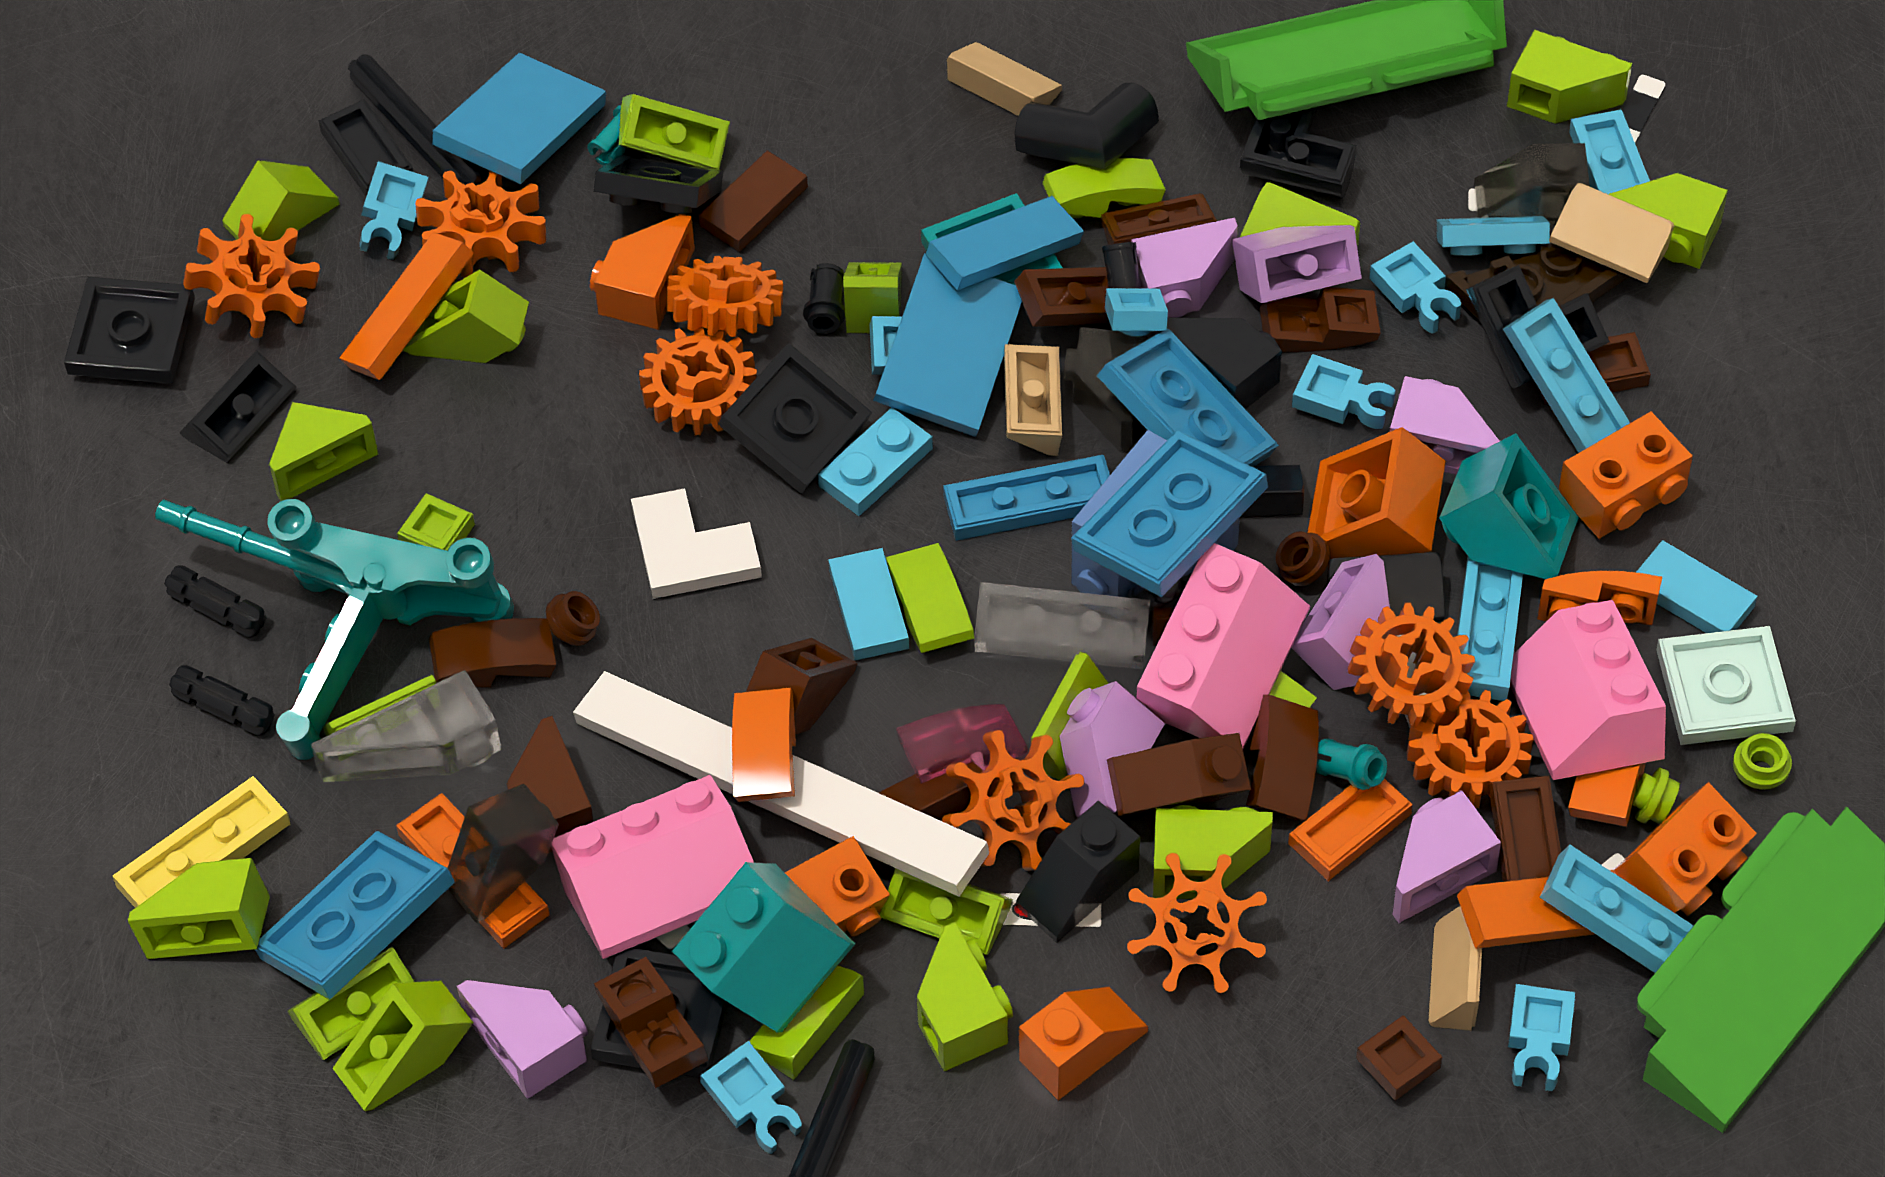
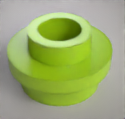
[1733,733,1792,789]
[1632,767,1680,824]

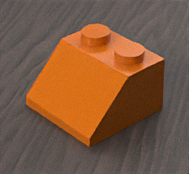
[1307,427,1446,559]

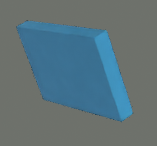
[432,53,606,184]
[873,253,1022,437]
[1097,328,1279,467]
[1071,430,1268,597]
[255,831,455,999]

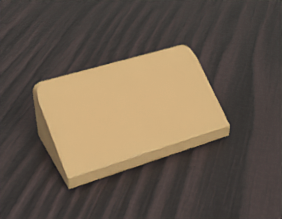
[947,42,1062,116]
[1549,183,1674,283]
[1004,344,1062,456]
[1428,906,1482,1030]

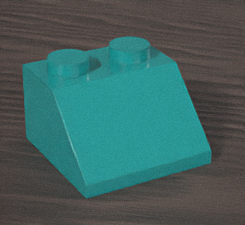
[1439,433,1578,579]
[672,862,855,1032]

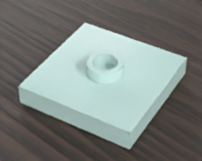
[1656,626,1796,745]

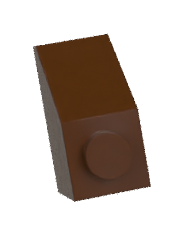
[746,638,858,734]
[502,716,594,859]
[1106,733,1251,816]

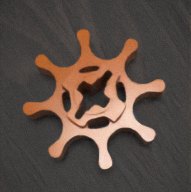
[415,170,546,278]
[183,214,320,338]
[942,730,1084,871]
[1127,853,1267,993]

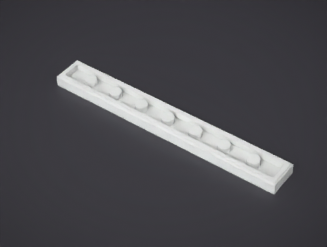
[573,671,990,897]

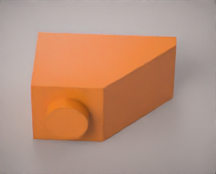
[590,214,695,330]
[1019,987,1148,1101]

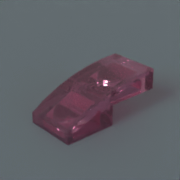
[896,704,1028,783]

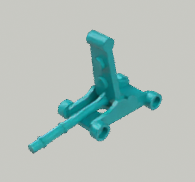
[155,499,514,760]

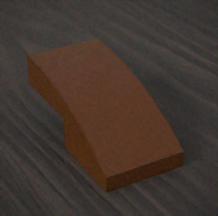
[1260,287,1381,352]
[429,618,556,687]
[1246,694,1319,821]
[594,957,708,1088]

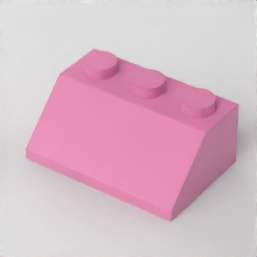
[1136,543,1310,749]
[1510,600,1666,780]
[550,775,754,959]

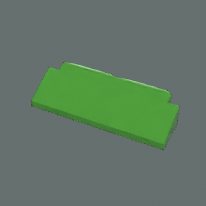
[1186,0,1507,120]
[1637,806,1885,1133]

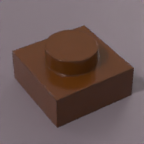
[1356,1015,1442,1100]

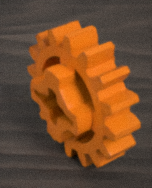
[667,256,783,337]
[639,327,757,435]
[1347,603,1475,727]
[1407,690,1533,808]

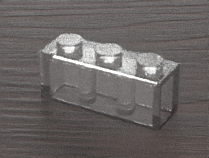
[974,582,1150,669]

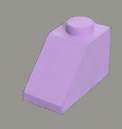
[1131,218,1238,318]
[1232,225,1362,303]
[1390,376,1499,475]
[1292,554,1390,690]
[1059,681,1165,817]
[1392,790,1501,923]
[457,980,588,1099]

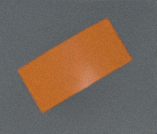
[1537,571,1662,626]
[732,688,796,802]
[1568,763,1646,827]

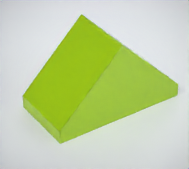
[222,160,340,241]
[843,262,902,333]
[269,402,378,501]

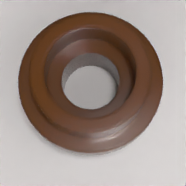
[1276,531,1330,586]
[546,591,600,646]

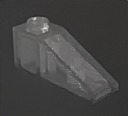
[311,670,502,782]

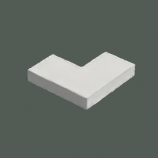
[631,488,762,599]

